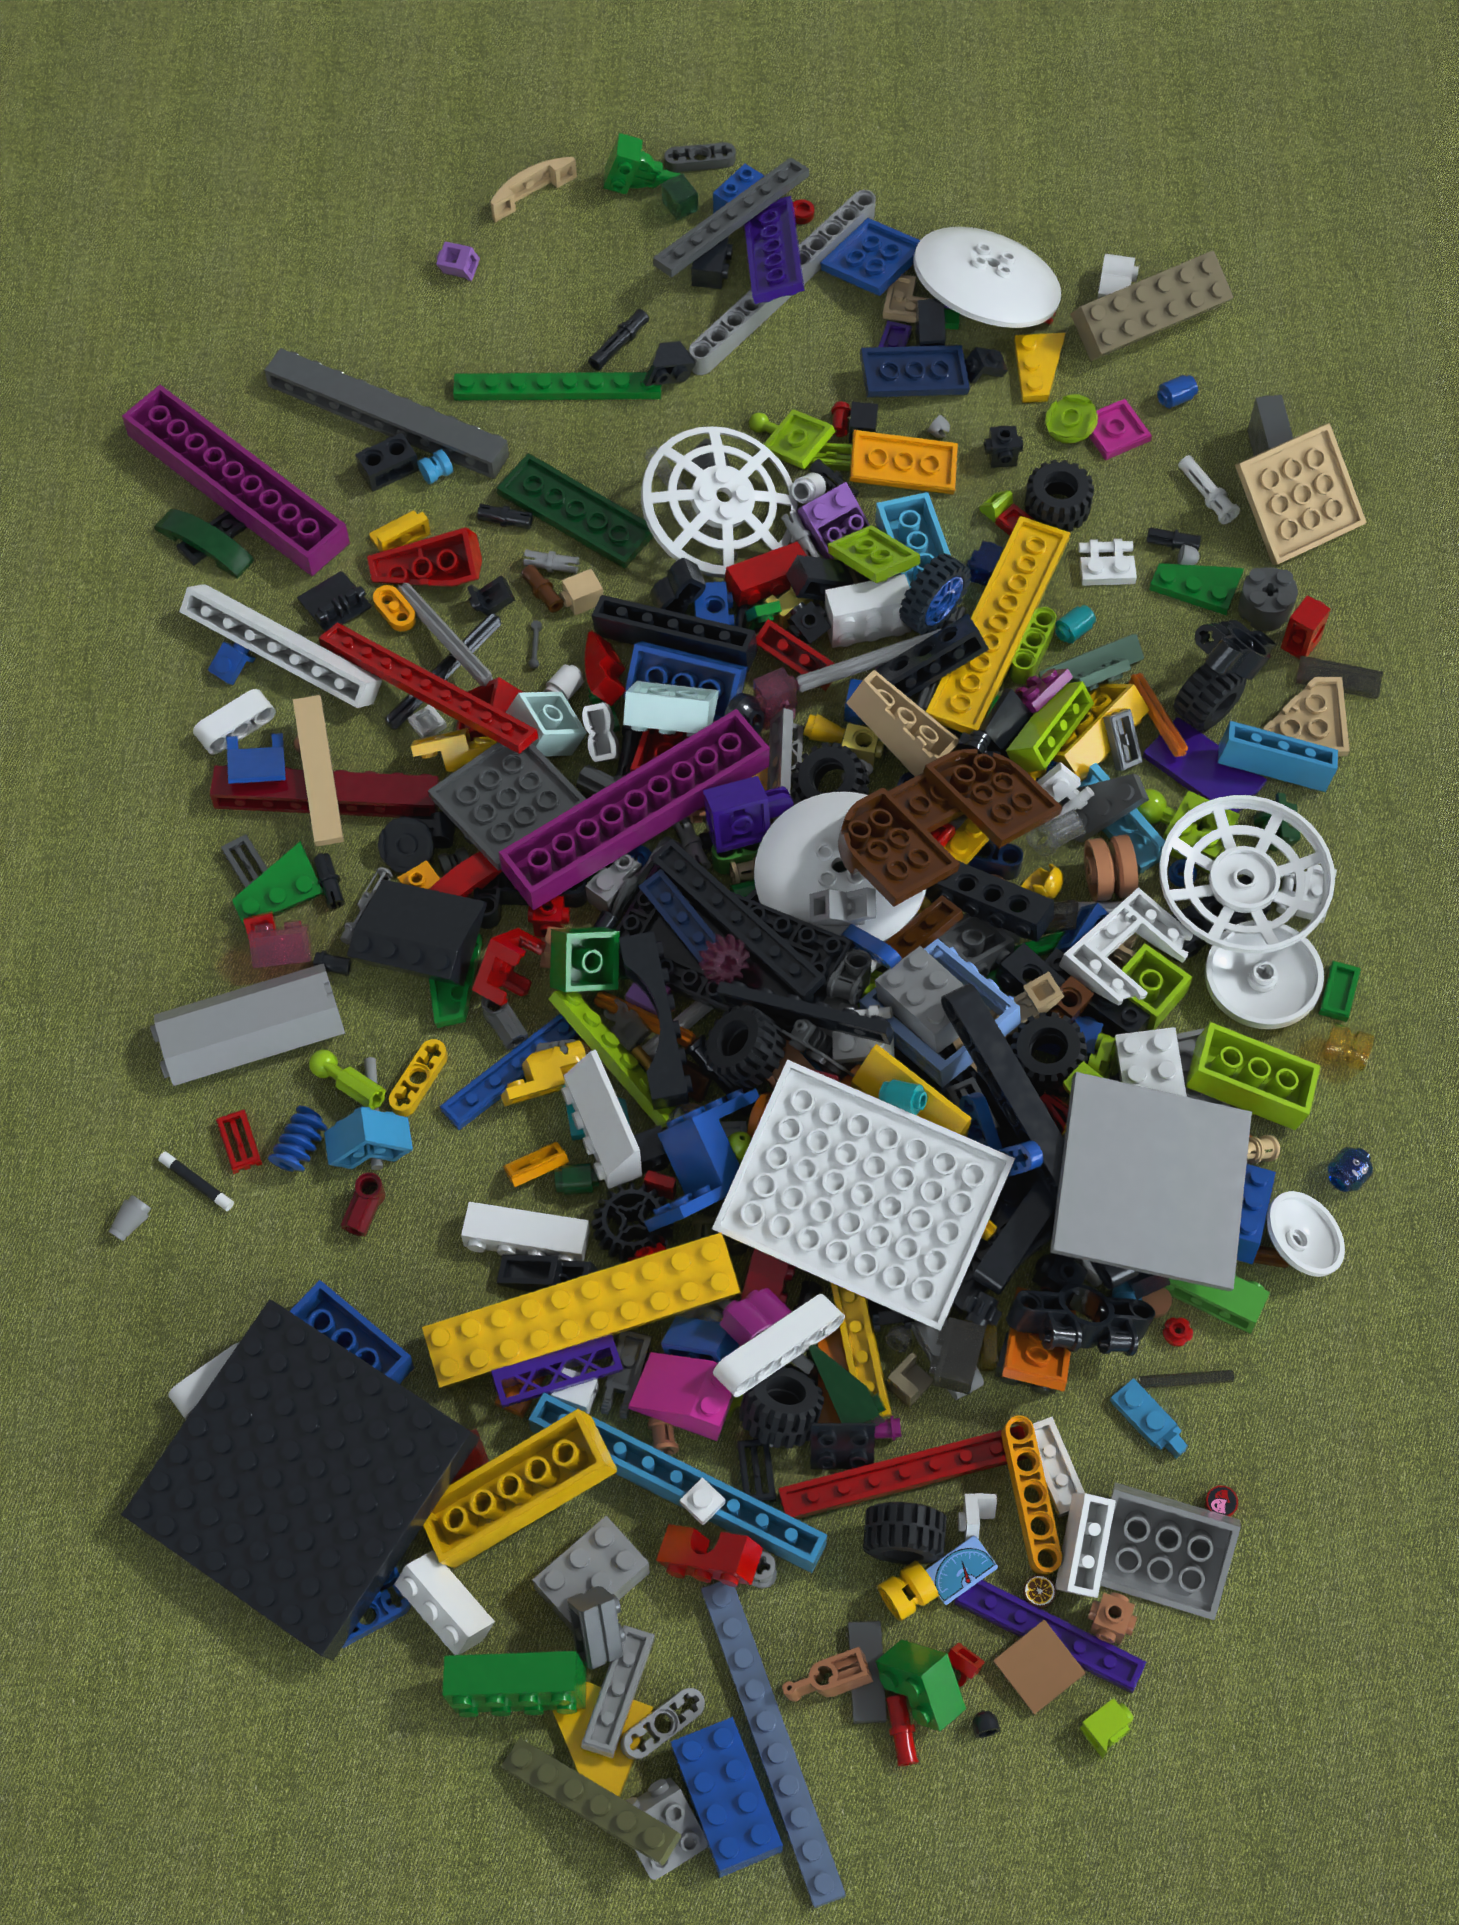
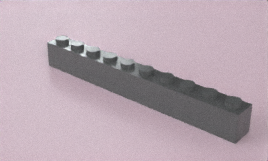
[264,348,509,479]

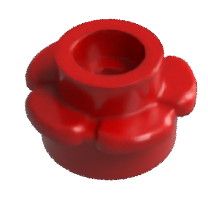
[1162,1317,1193,1346]

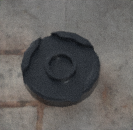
[378,816,435,873]

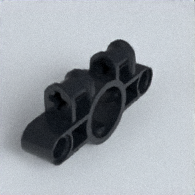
[1194,620,1276,680]
[1006,1283,1155,1356]

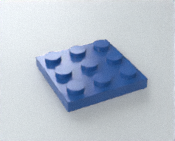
[820,218,920,296]

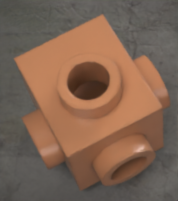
[1087,1592,1137,1644]

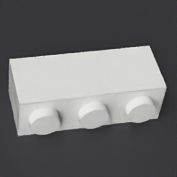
[1055,1493,1116,1598]
[394,1550,495,1655]

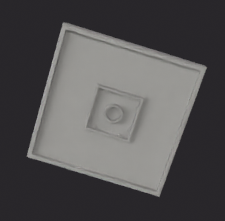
[1050,1072,1252,1291]

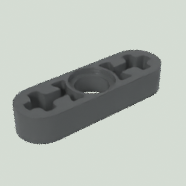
[664,142,736,172]

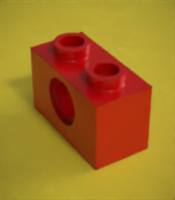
[1281,595,1331,662]

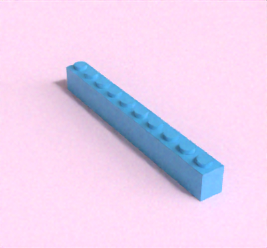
[528,1393,827,1573]

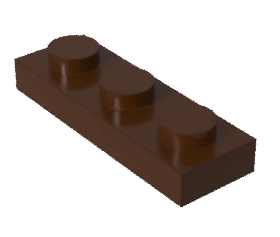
[885,895,963,959]

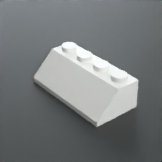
[561,1049,642,1189]

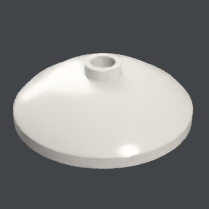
[1267,1191,1345,1277]

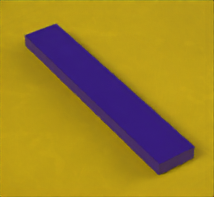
[954,1580,1146,1694]

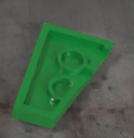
[1149,563,1244,615]
[232,841,323,927]
[429,934,483,1028]

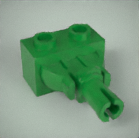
[603,133,684,195]

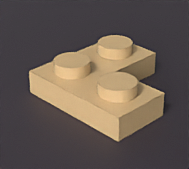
[883,275,930,323]

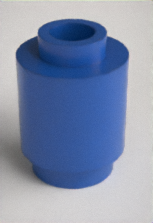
[1157,375,1198,409]

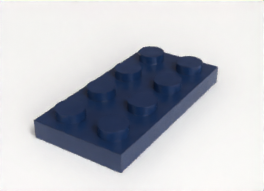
[859,345,970,398]

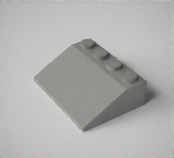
[1100,1482,1241,1620]

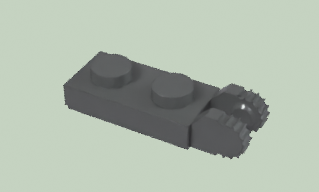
[601,1330,652,1420]

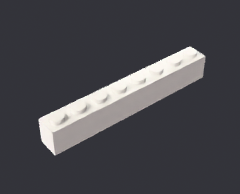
[179,584,383,708]

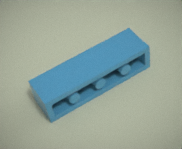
[1218,721,1338,792]

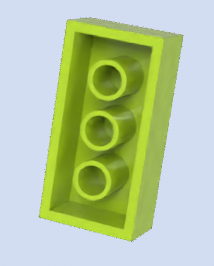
[1185,1022,1320,1130]

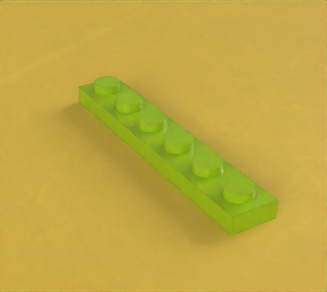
[549,990,682,1128]

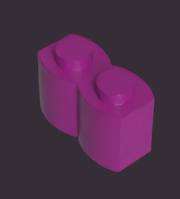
[720,1288,792,1346]

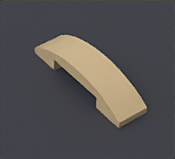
[491,157,577,222]
[953,972,1064,1050]

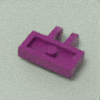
[1015,668,1073,713]

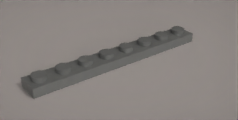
[653,157,809,278]

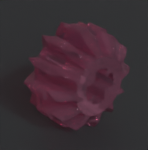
[699,934,750,984]

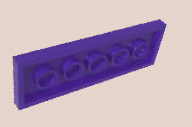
[744,196,805,304]

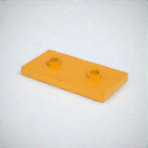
[849,430,958,495]

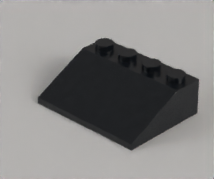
[347,879,487,987]

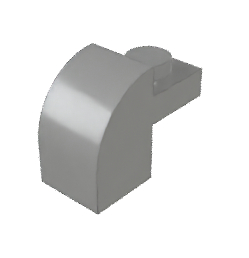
[809,887,876,926]

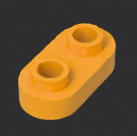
[373,585,416,632]

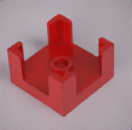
[472,928,547,1006]

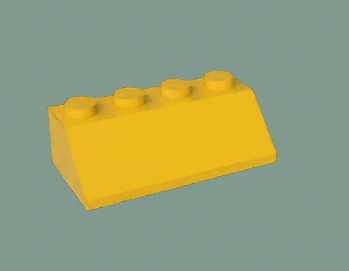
[1050,684,1150,782]
[851,1044,972,1137]

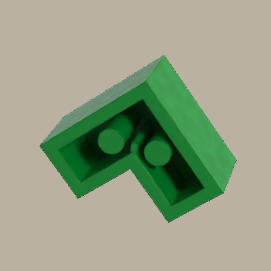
[875,1639,966,1732]

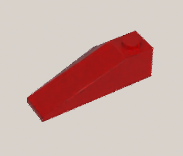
[367,527,482,587]

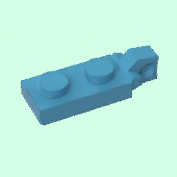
[1110,1378,1188,1459]

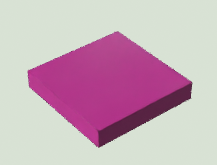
[1089,399,1152,460]

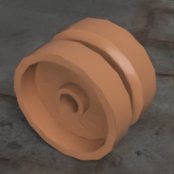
[1084,834,1138,902]

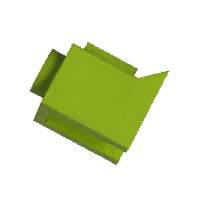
[1079,1698,1134,1759]

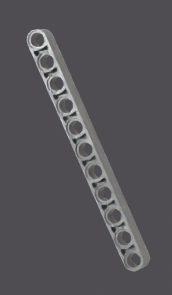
[689,190,876,375]

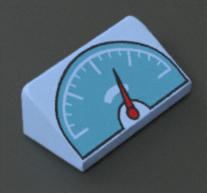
[926,1536,998,1605]

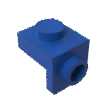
[208,642,256,685]

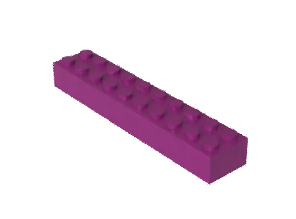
[122,385,350,576]
[499,709,770,911]

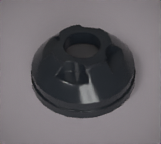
[724,693,765,734]

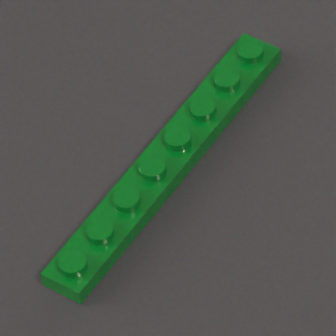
[453,372,661,401]

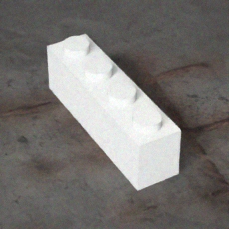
[461,1202,590,1261]

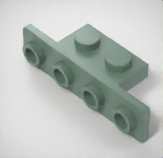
[1038,634,1144,691]

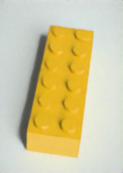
[423,1409,618,1569]

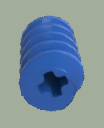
[268,1105,328,1172]

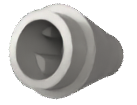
[109,1195,152,1241]

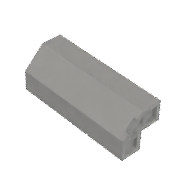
[150,963,345,1086]

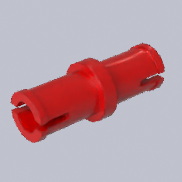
[886,1695,919,1766]

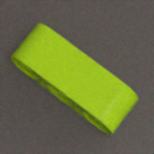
[1009,607,1057,684]

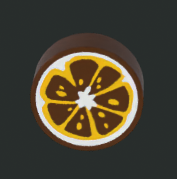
[1023,1575,1056,1609]

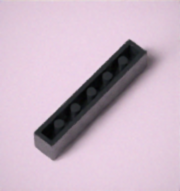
[591,595,758,672]

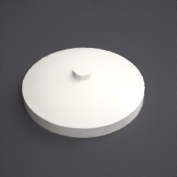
[1205,920,1324,1029]

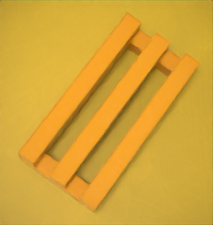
[503,1142,569,1187]

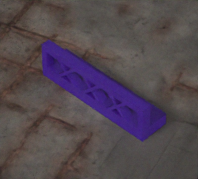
[491,1334,623,1408]

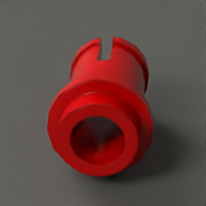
[831,401,851,437]

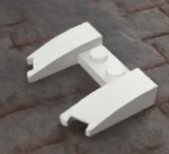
[1059,887,1193,1005]

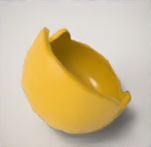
[1021,864,1064,899]

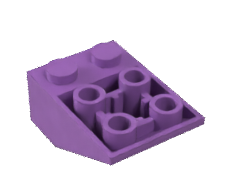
[797,482,870,569]

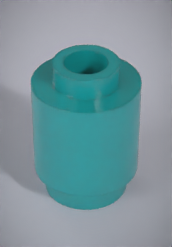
[1055,605,1096,643]
[879,1079,927,1115]

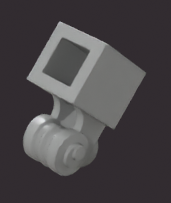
[585,854,642,913]

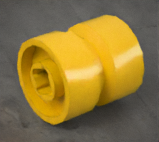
[877,1561,939,1622]

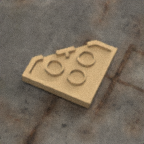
[1263,677,1350,756]

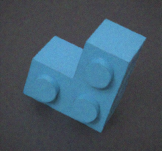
[324,1107,413,1169]

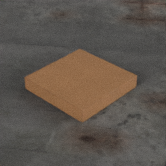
[993,1619,1086,1715]

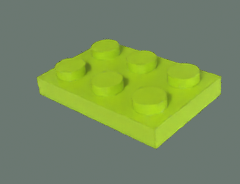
[827,525,921,583]

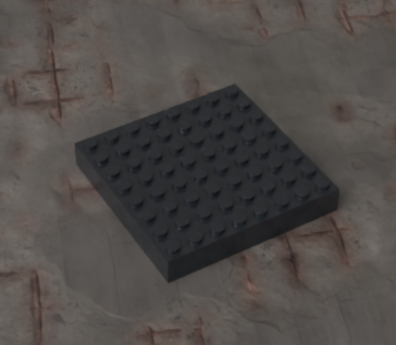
[121,1299,480,1661]

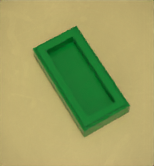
[1318,960,1361,1022]

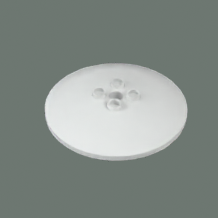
[913,227,1061,328]
[754,792,926,950]

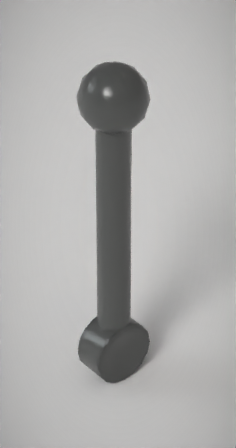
[528,620,542,669]

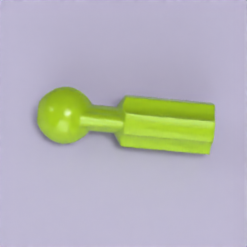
[309,1049,386,1110]

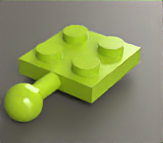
[749,409,835,469]

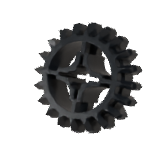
[592,1182,674,1263]

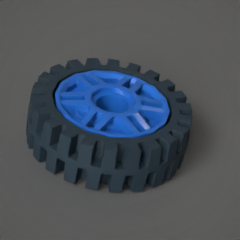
[899,553,971,635]

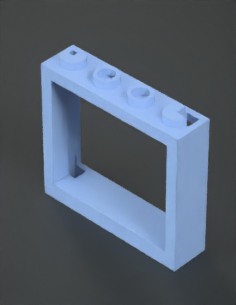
[859,938,1021,1088]

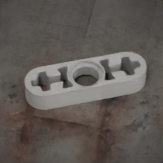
[620,1688,705,1760]

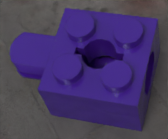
[703,776,794,854]

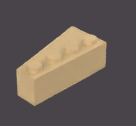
[846,670,959,777]

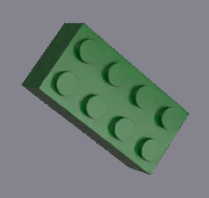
[442,1651,587,1718]

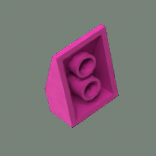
[628,1352,735,1441]

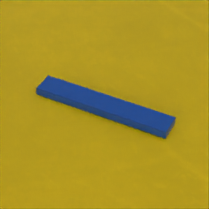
[440,1013,580,1130]

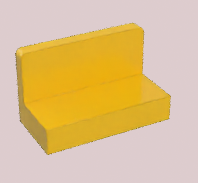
[369,511,431,552]

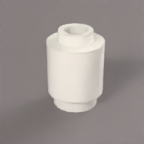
[791,473,826,504]
[544,664,584,701]

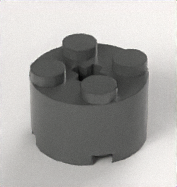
[1238,567,1298,631]

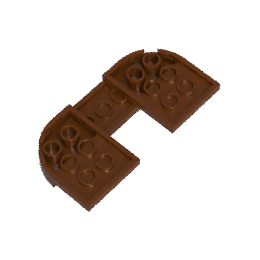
[838,749,1063,907]

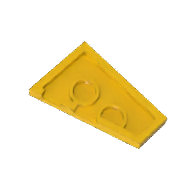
[1014,332,1066,403]

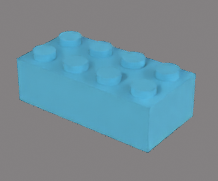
[875,492,951,588]

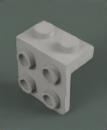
[625,1777,708,1880]

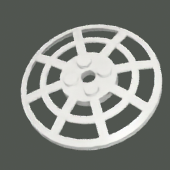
[641,426,797,578]
[1159,795,1335,954]

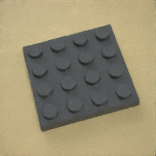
[428,742,586,871]

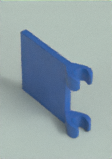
[226,733,286,784]

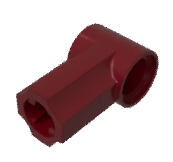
[340,1172,386,1237]

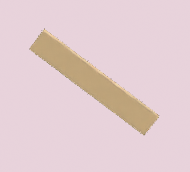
[293,695,344,847]

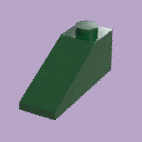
[808,1344,886,1426]

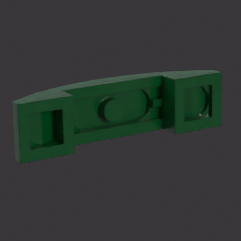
[154,509,254,579]

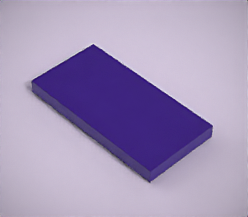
[1142,716,1267,813]

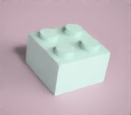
[506,692,587,756]

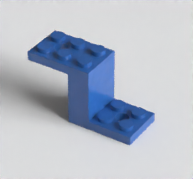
[644,1088,760,1232]

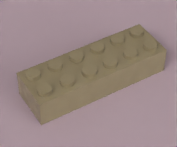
[1070,250,1234,361]

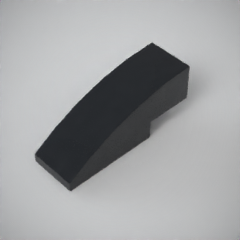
[496,1254,599,1292]

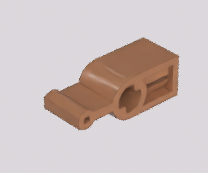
[782,1647,874,1701]

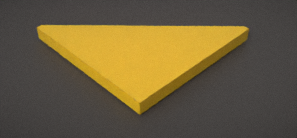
[552,1681,654,1797]

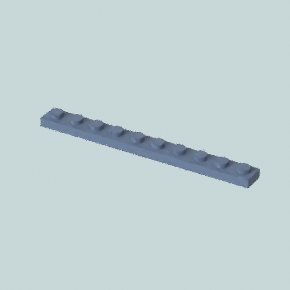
[701,1582,846,1909]

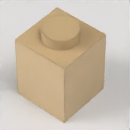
[560,568,603,616]

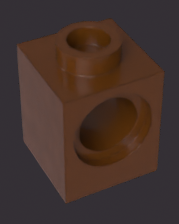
[1046,975,1094,1024]

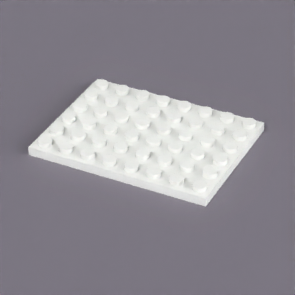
[712,1060,1015,1331]

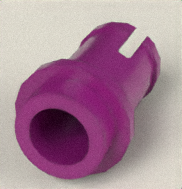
[875,1415,902,1441]

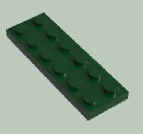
[496,453,653,569]

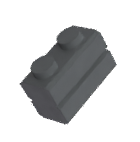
[567,1586,626,1669]

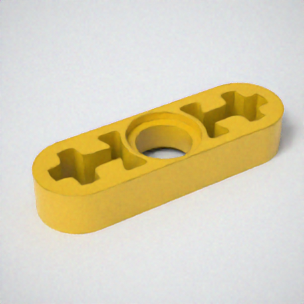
[389,1039,448,1117]

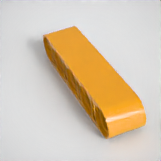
[1002,1415,1062,1576]

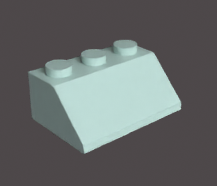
[623,681,719,737]

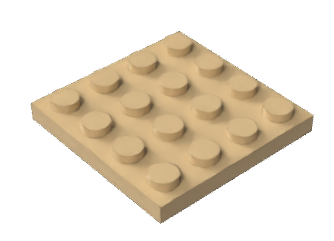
[1235,423,1367,565]

